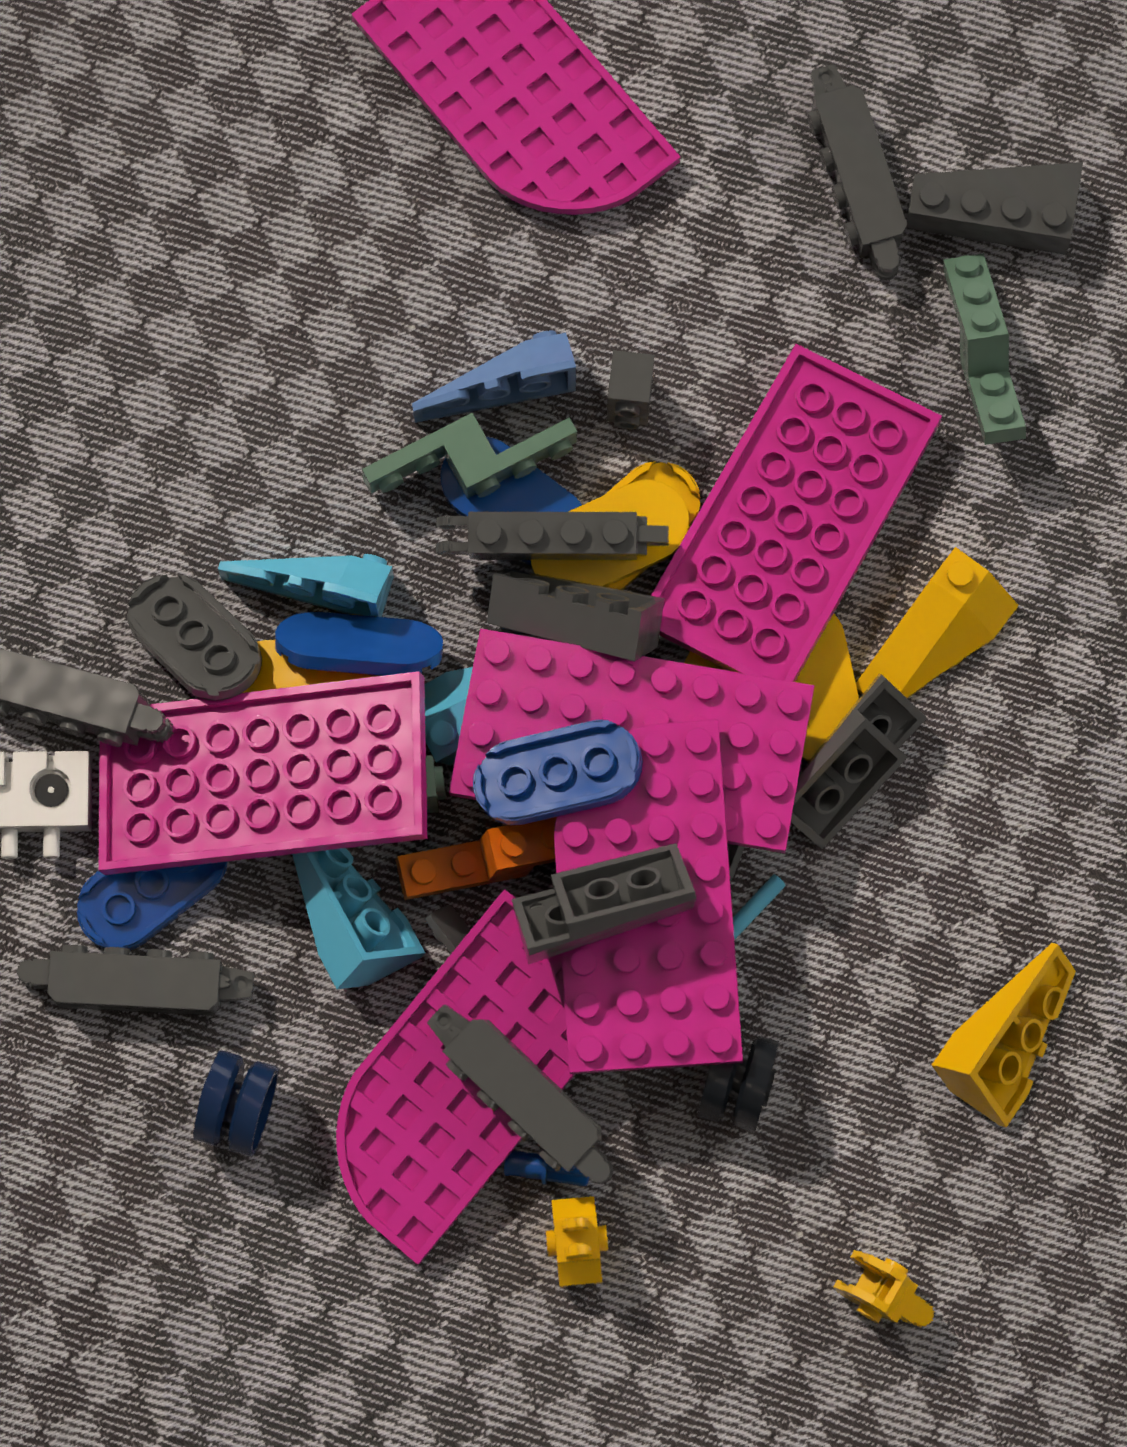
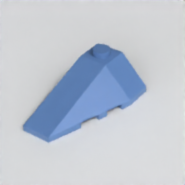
[412,330,576,423]

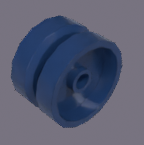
[193,1050,279,1157]

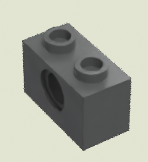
[607,350,655,429]

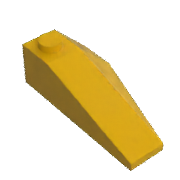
[856,547,1019,698]
[932,943,1076,1128]

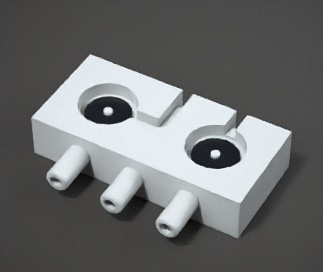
[0,751,92,859]

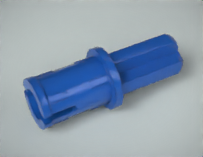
[504,1150,590,1187]

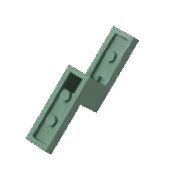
[943,253,1026,445]
[362,412,577,499]

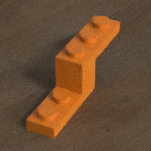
[395,817,557,900]

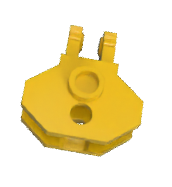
[546,1196,608,1288]
[833,1250,935,1328]

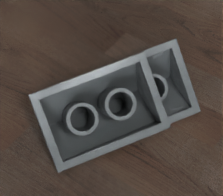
[791,673,927,849]
[512,843,697,965]

